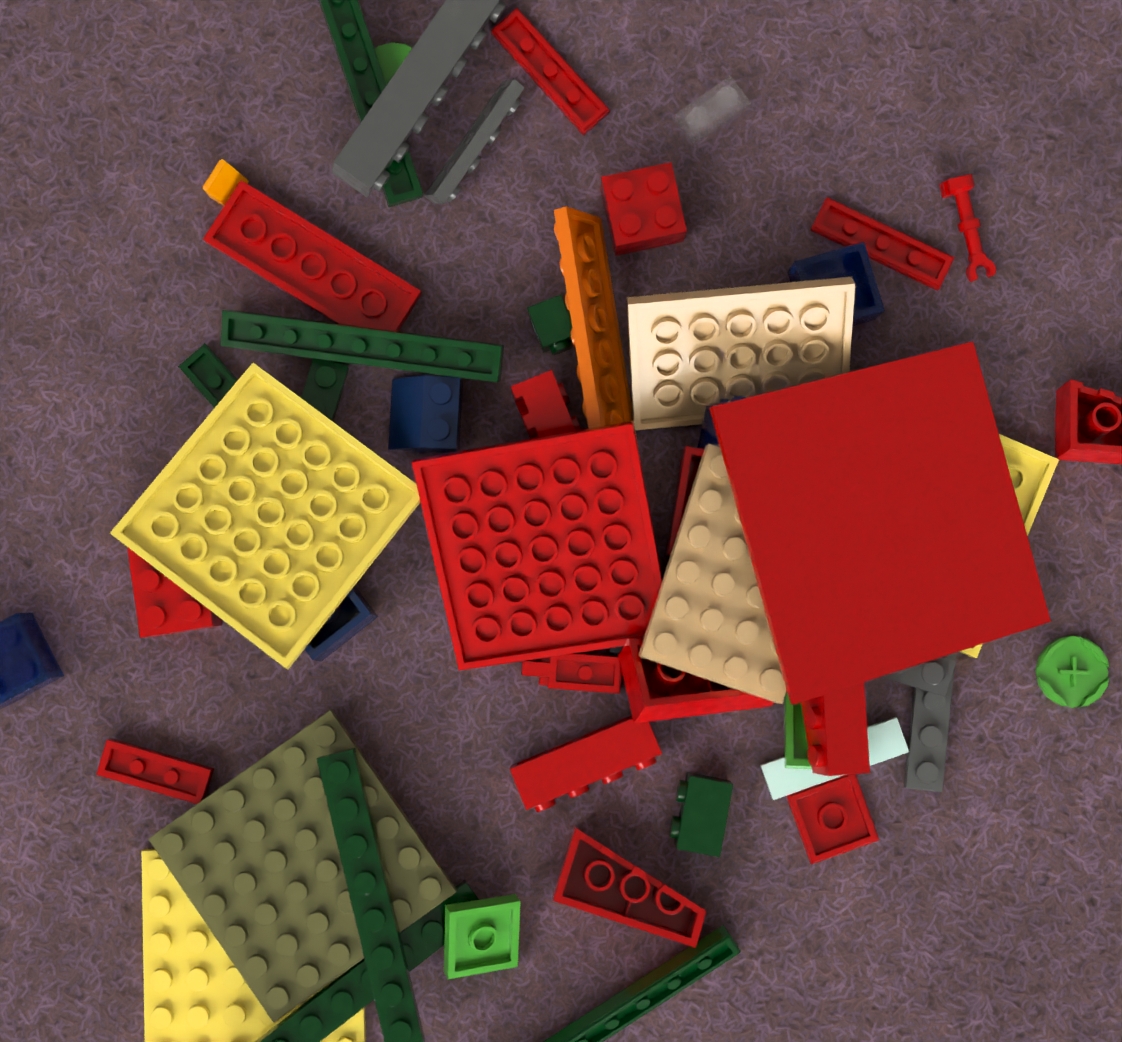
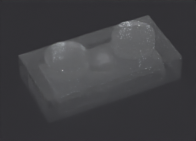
[673,75,751,147]

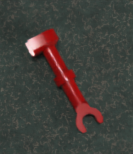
[939,174,996,282]

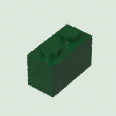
[669,772,733,857]

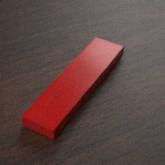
[491,8,610,136]
[810,197,955,291]

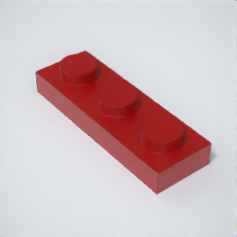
[96,738,214,804]

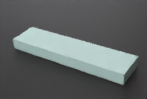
[760,717,909,800]

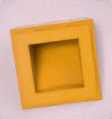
[203,159,249,206]

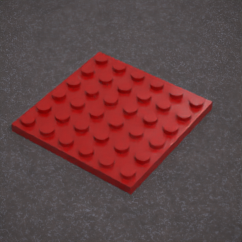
[411,421,663,671]

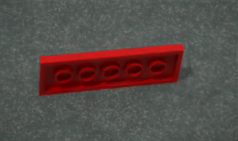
[203,180,422,331]

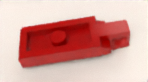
[521,653,622,694]

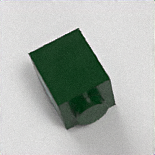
[527,294,572,355]

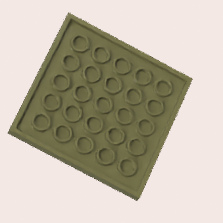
[148,709,457,1023]

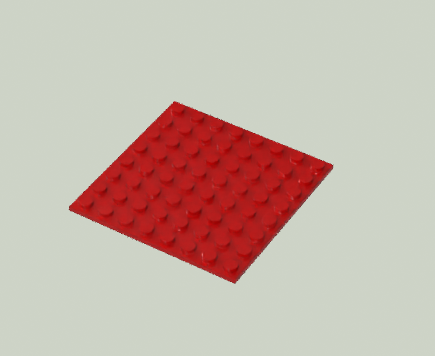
[710,341,1051,705]

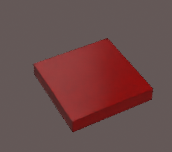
[786,774,879,865]

